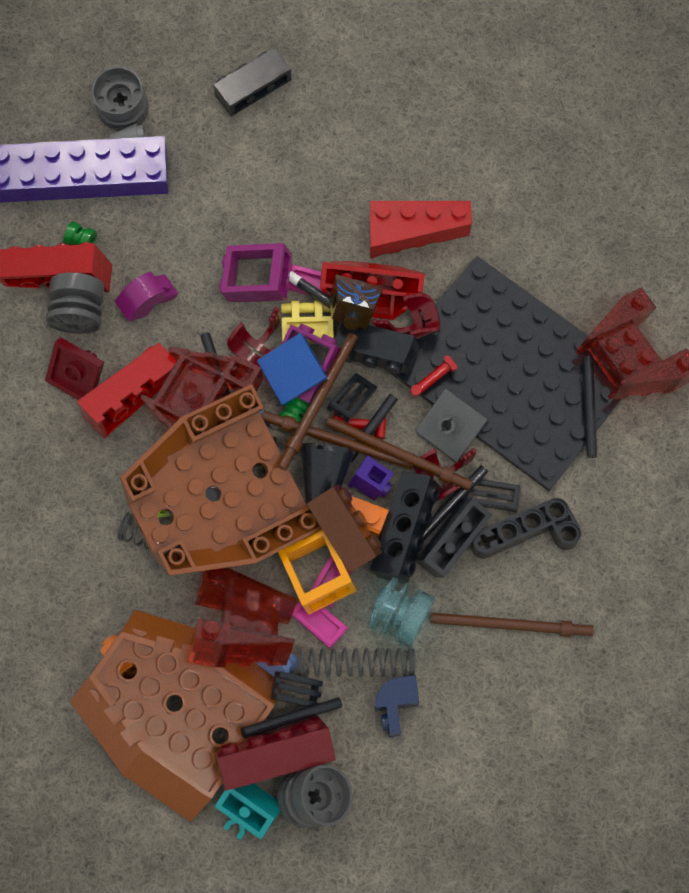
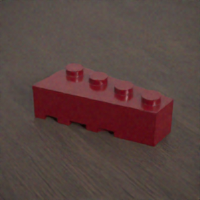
[214,716,336,791]

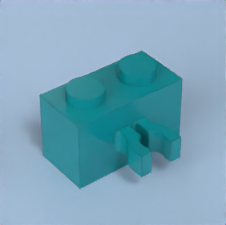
[215,783,281,840]

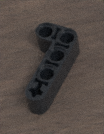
[471,498,581,559]

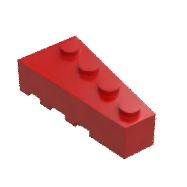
[369,201,472,259]
[0,242,112,292]
[77,343,181,439]

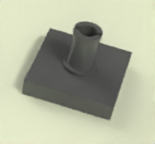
[415,388,489,462]

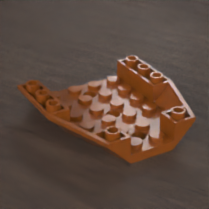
[120,384,322,576]
[69,610,285,822]

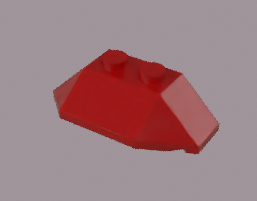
[320,261,425,320]

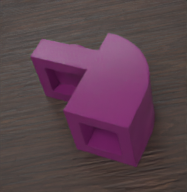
[115,272,179,321]

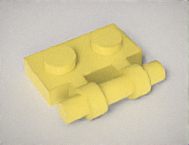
[281,300,334,344]

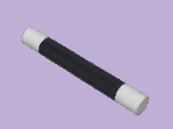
[289,271,330,309]

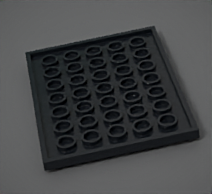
[384,256,641,491]

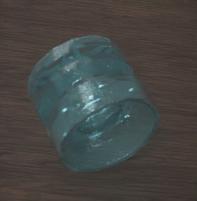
[369,576,435,648]

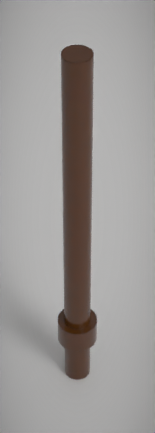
[277,333,358,471]
[262,411,413,470]
[325,416,473,491]
[431,612,594,637]

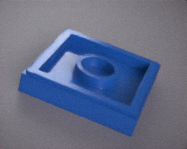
[257,333,328,406]

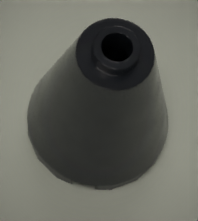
[301,443,353,505]

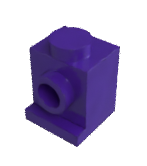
[347,456,394,501]

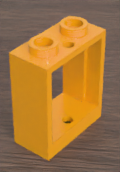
[278,530,357,615]

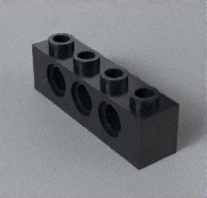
[370,471,440,585]

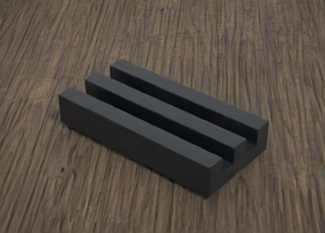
[327,373,377,423]
[465,477,521,512]
[271,671,323,707]

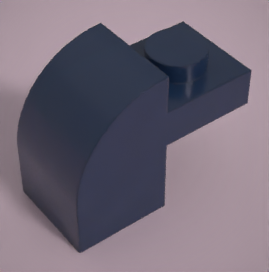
[374,675,419,738]

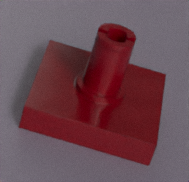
[45,337,104,400]

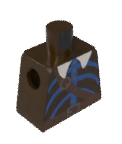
[329,274,383,330]

